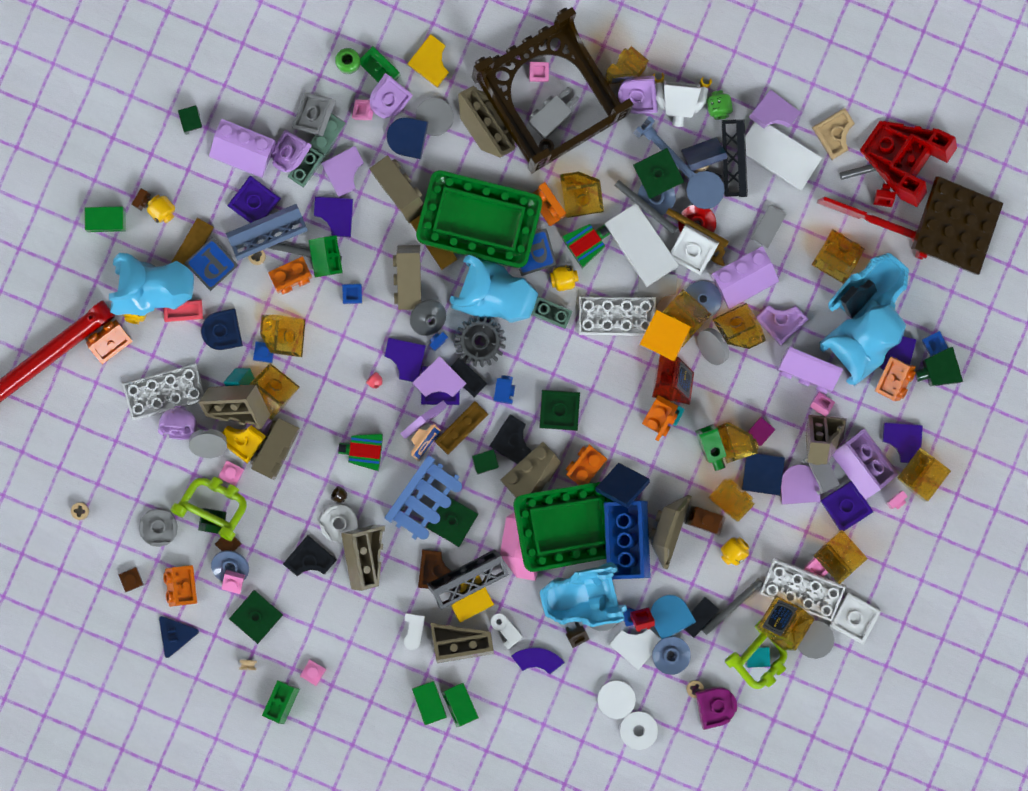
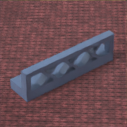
[226,204,308,261]

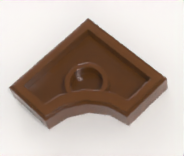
[418,549,453,590]

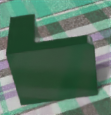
[178,105,202,135]
[472,449,499,475]
[198,508,227,534]

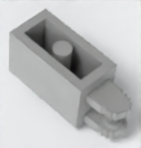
[529,87,580,139]

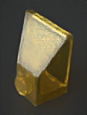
[560,171,604,218]
[712,303,766,349]
[260,315,306,357]
[249,363,300,420]
[717,422,759,463]

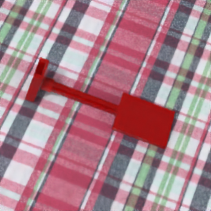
[817,197,927,260]

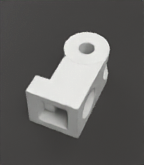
[404,613,425,650]
[491,614,523,650]

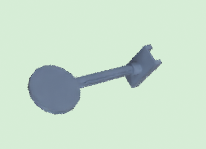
[633,116,725,209]

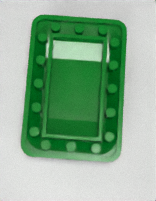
[416,170,542,268]
[513,482,614,572]

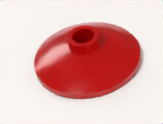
[678,205,716,233]

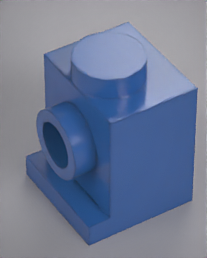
[493,375,515,405]

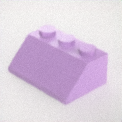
[209,119,276,178]
[711,246,779,309]
[777,347,843,394]
[833,429,898,500]

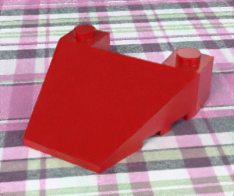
[860,121,957,207]

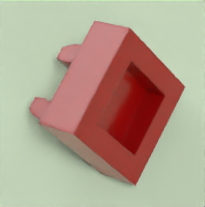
[873,183,896,208]
[630,607,655,632]

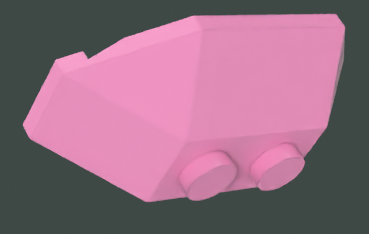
[500,513,538,581]

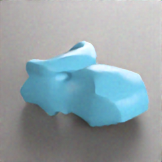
[109,253,194,316]
[828,253,909,319]
[449,255,538,323]
[819,305,906,386]
[540,562,627,627]

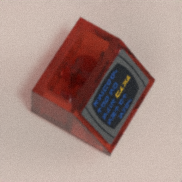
[652,355,694,405]

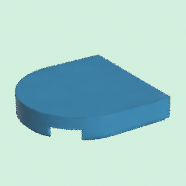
[651,595,696,639]

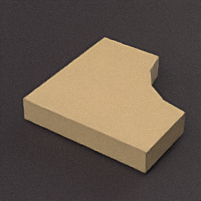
[812,108,855,160]

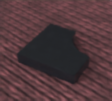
[840,280,877,319]
[490,414,532,464]
[283,535,337,577]

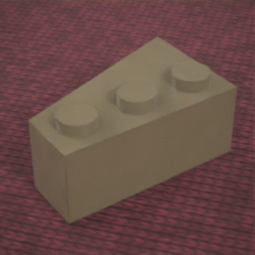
[369,155,424,224]
[393,245,422,310]
[198,385,271,429]
[805,415,847,465]
[251,418,300,480]
[500,442,561,498]
[341,525,385,591]
[430,623,494,664]

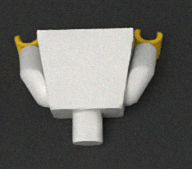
[653,73,712,127]

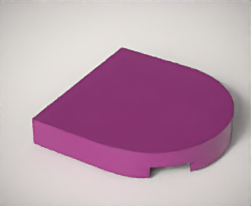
[695,687,737,730]

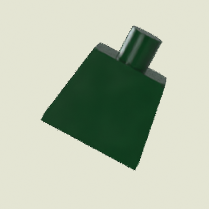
[915,347,963,387]

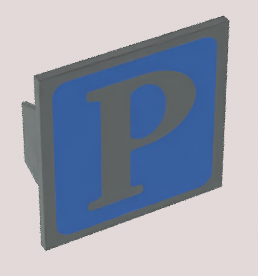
[519,228,557,276]
[185,237,238,291]

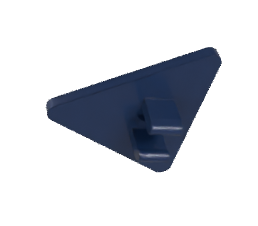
[159,616,199,658]

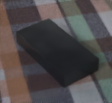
[451,358,487,398]
[684,597,719,638]

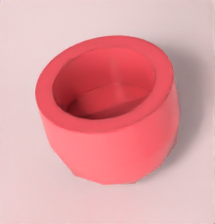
[366,372,383,389]

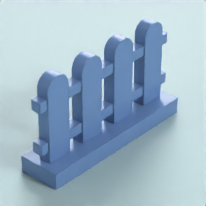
[384,455,462,540]

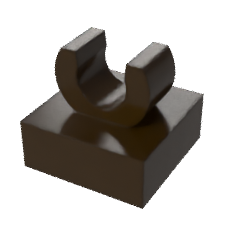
[566,622,590,648]

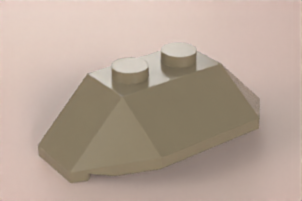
[458,86,515,158]
[649,495,692,569]

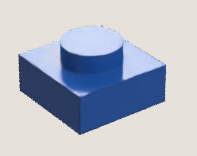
[342,284,362,304]
[922,331,948,357]
[429,332,449,352]
[253,341,275,363]

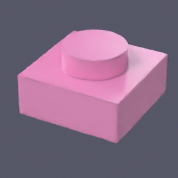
[529,62,549,82]
[352,100,373,120]
[810,392,835,417]
[218,461,244,486]
[886,491,908,509]
[804,556,832,577]
[222,570,245,594]
[300,660,326,686]

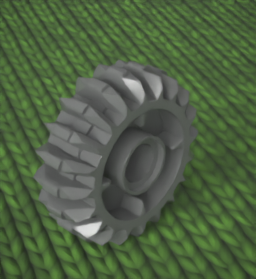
[454,316,506,367]

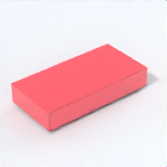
[164,300,203,322]

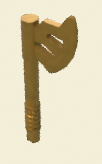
[666,208,729,266]

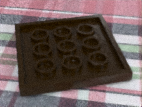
[911,176,1003,275]

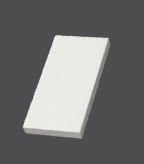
[746,122,822,191]
[604,204,679,287]
[579,296,656,336]
[122,363,205,421]
[760,558,846,622]

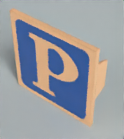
[411,424,441,461]

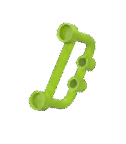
[170,476,247,541]
[724,617,787,689]

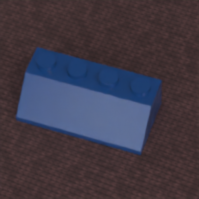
[604,501,651,580]

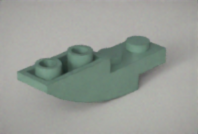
[288,113,346,188]
[531,296,573,329]

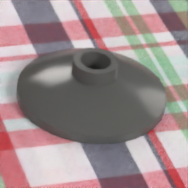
[410,299,446,336]

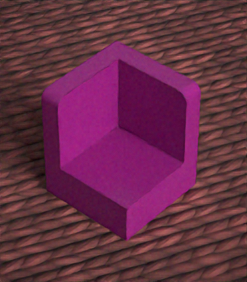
[745,417,776,446]

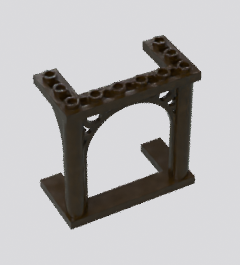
[471,7,634,174]

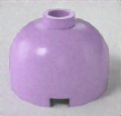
[158,406,197,440]

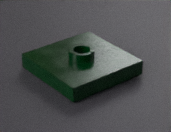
[633,147,684,199]
[539,390,580,431]
[426,496,479,547]
[229,590,283,644]

